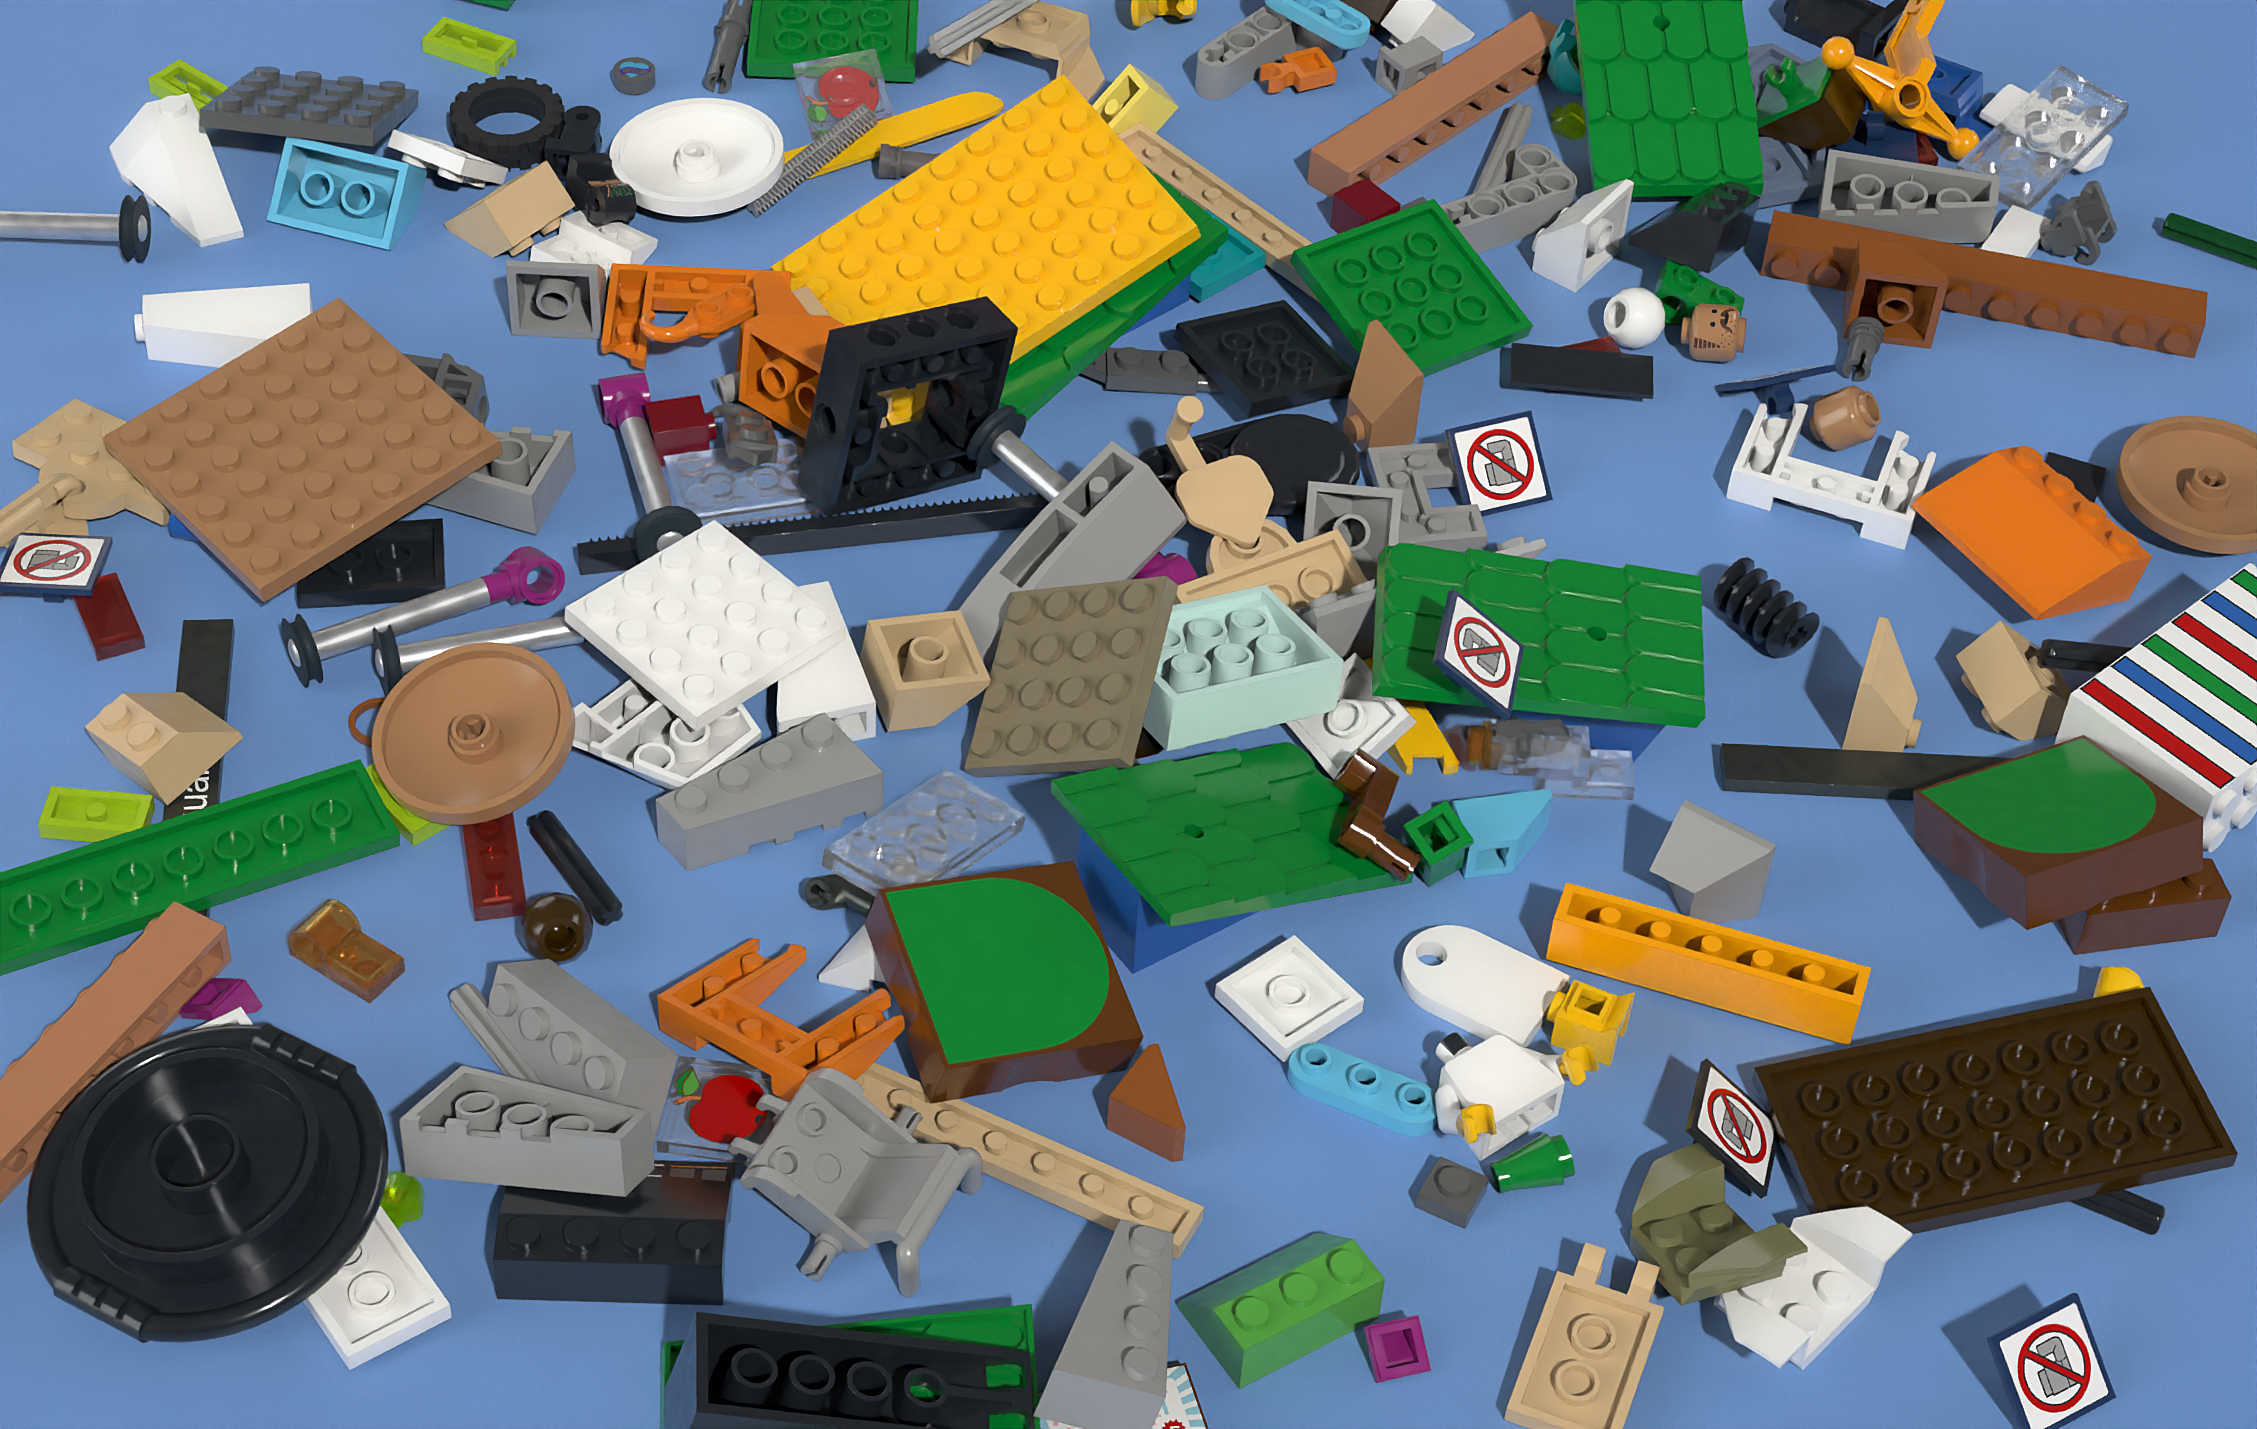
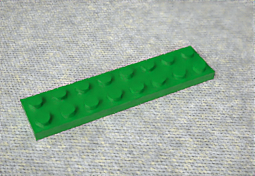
[0,759,400,976]

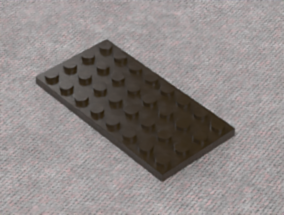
[1752,987,2238,1234]

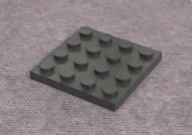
[200,66,419,146]

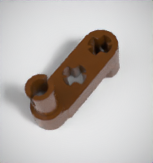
[1333,748,1421,882]

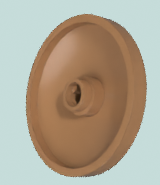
[2116,416,2257,554]
[372,642,575,825]

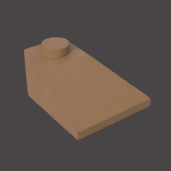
[1343,320,1424,456]

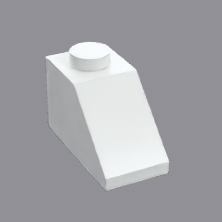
[1381,0,1475,52]

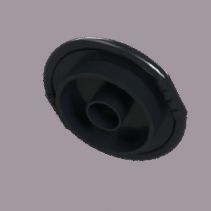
[26,1024,389,1343]

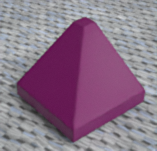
[178,978,263,1020]
[1363,1315,1431,1383]

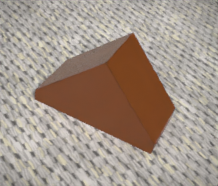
[1107,1044,1186,1162]

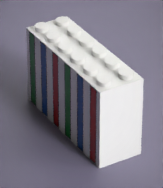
[2054,563,2257,853]

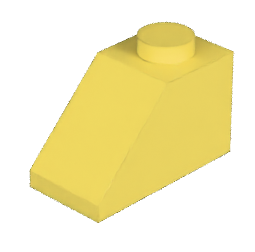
[1092,64,1179,134]

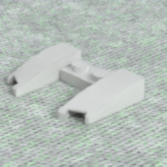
[1726,403,1937,550]

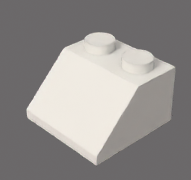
[1532,179,1634,293]

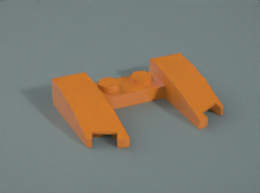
[601,263,791,371]
[657,938,905,1102]

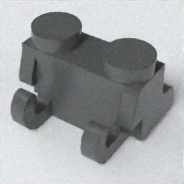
[2040,181,2117,265]

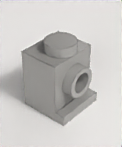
[1375,36,1444,97]

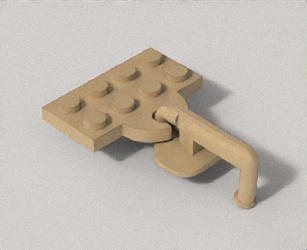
[1165,395,1367,611]
[0,398,171,548]

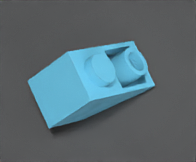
[1452,788,1553,879]

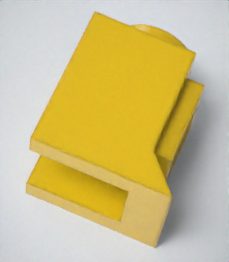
[1547,980,1635,1066]

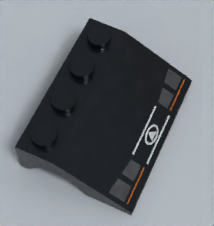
[493,1161,735,1306]

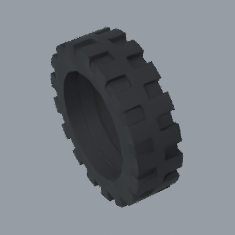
[450,75,565,172]

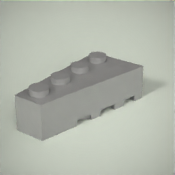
[1816,149,2001,243]
[425,423,576,535]
[656,713,883,871]
[486,959,678,1147]
[399,1065,655,1197]
[1033,1220,1174,1429]

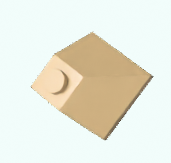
[1842,617,1922,752]

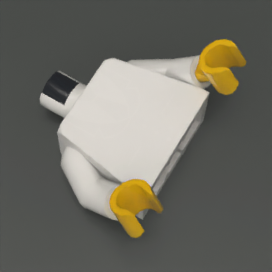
[1434,1032,1599,1161]

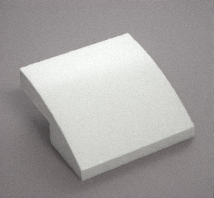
[530,210,658,292]

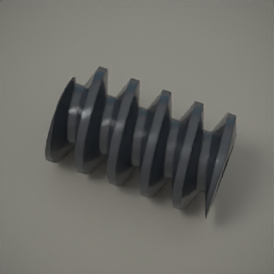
[1713,557,1820,658]

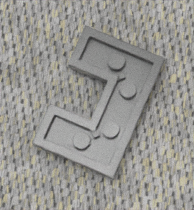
[1366,442,1488,552]

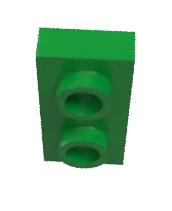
[1654,259,1745,325]

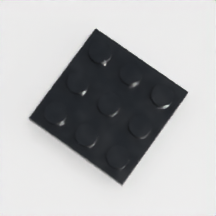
[1173,300,1355,417]

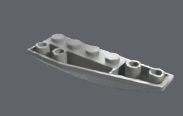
[958,441,1187,672]
[1293,536,1547,662]

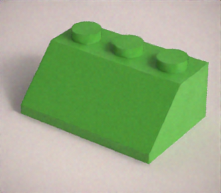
[1178,1232,1385,1389]

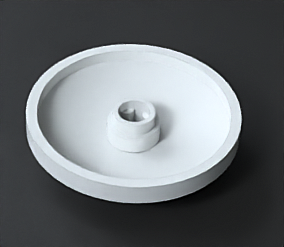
[610,98,785,217]

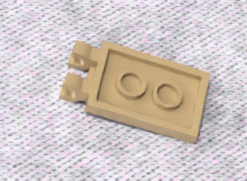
[1504,1242,1665,1429]

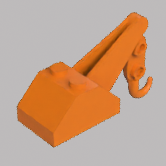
[639,272,847,439]

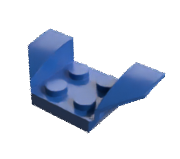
[1862,55,1997,159]

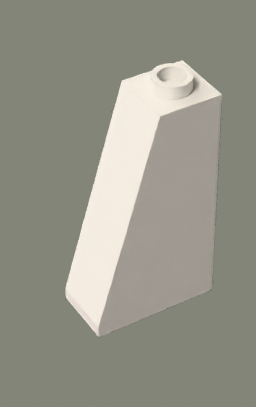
[134,283,313,368]
[777,581,876,741]

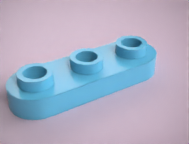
[1264,0,1370,50]
[1287,1043,1438,1137]

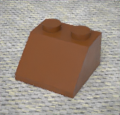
[1843,237,1949,349]

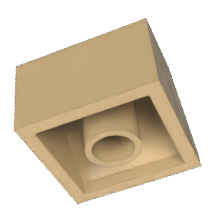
[444,160,576,258]
[860,610,991,732]
[1956,620,2072,741]
[85,692,243,806]

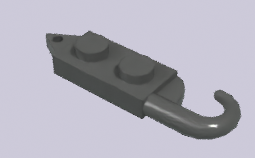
[1081,347,1225,395]
[712,404,779,466]

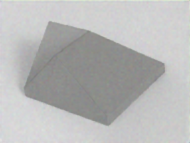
[1302,481,1403,581]
[1649,800,1777,923]

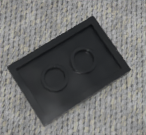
[297,518,446,608]

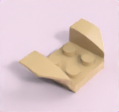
[944,1,1105,101]

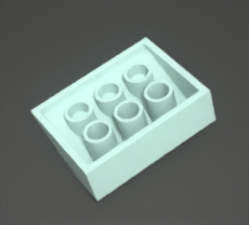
[1143,585,1344,751]

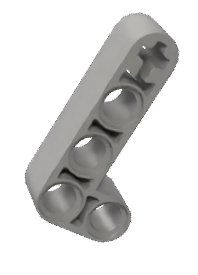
[1195,5,1343,100]
[1440,143,1577,254]

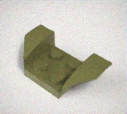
[1630,1143,1808,1306]

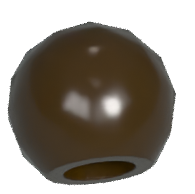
[520,892,594,966]

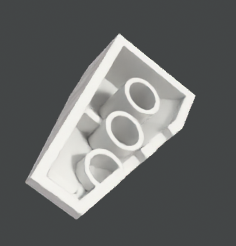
[109,93,244,247]

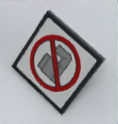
[1685,1058,1778,1199]

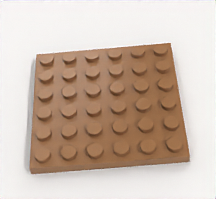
[103,297,503,603]

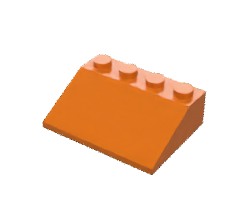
[1911,445,2152,621]

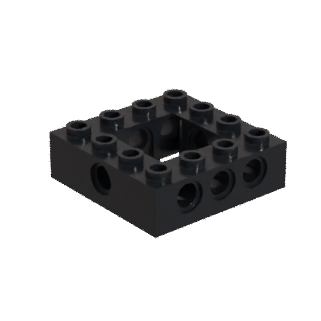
[796,296,1018,517]

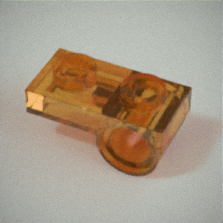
[288,899,405,1004]

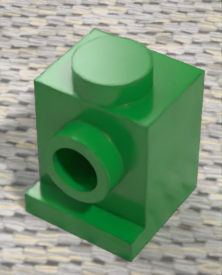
[1402,800,1474,887]

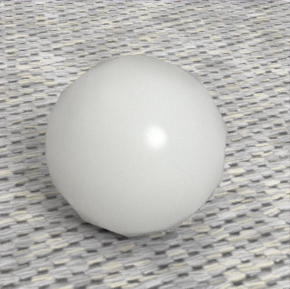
[1603,287,1665,349]

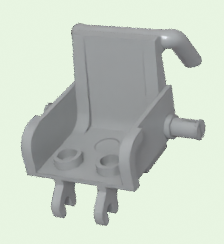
[727,1068,983,1298]

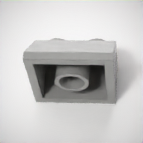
[506,260,607,339]

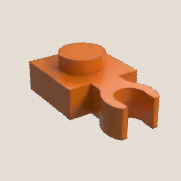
[1259,46,1337,93]

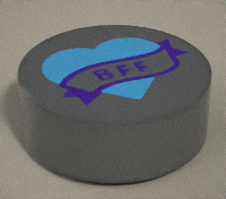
[613,57,656,95]

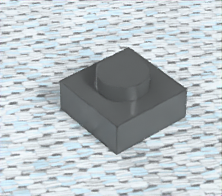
[1415,1156,1489,1229]

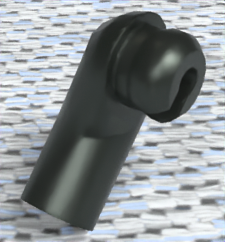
[804,874,877,918]

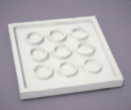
[565,520,846,731]

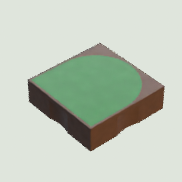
[1913,735,2203,930]
[864,861,1144,1104]

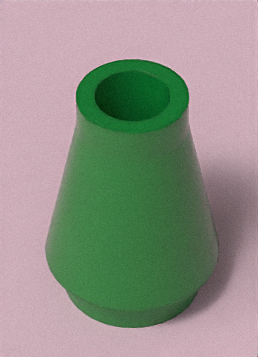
[1490,1133,1575,1194]

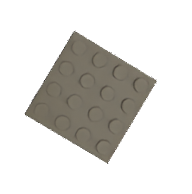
[964,576,1178,778]

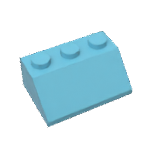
[267,136,427,251]

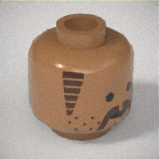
[1681,303,1747,362]
[1809,385,1881,451]

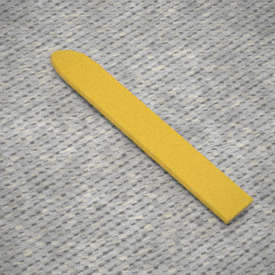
[784,92,1004,180]

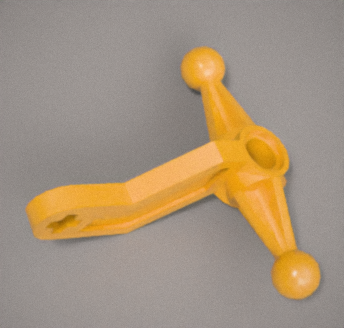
[1821,0,1980,161]

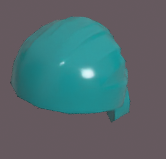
[1547,18,1582,96]

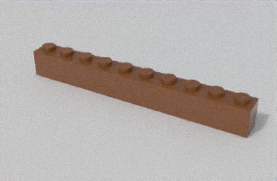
[1760,210,2208,358]

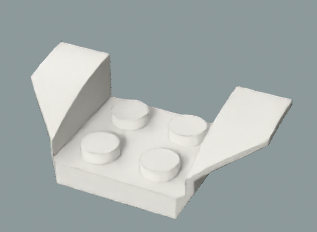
[1713,1206,1913,1370]

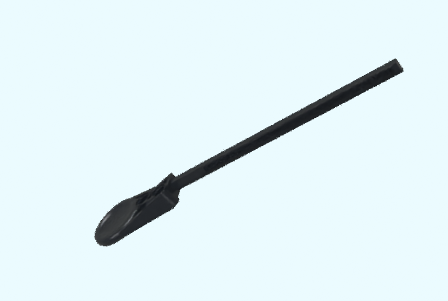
[577,414,1360,575]

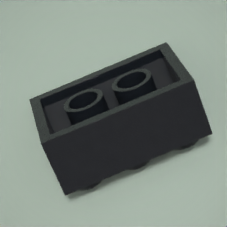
[1628,181,1761,273]

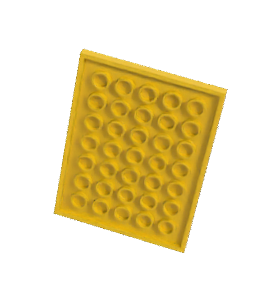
[771,74,1201,426]

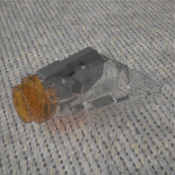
[1466,719,1635,801]

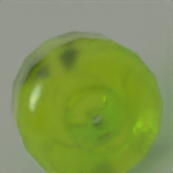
[1550,101,1586,140]
[380,1172,425,1229]

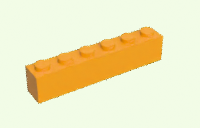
[1546,882,1871,1046]

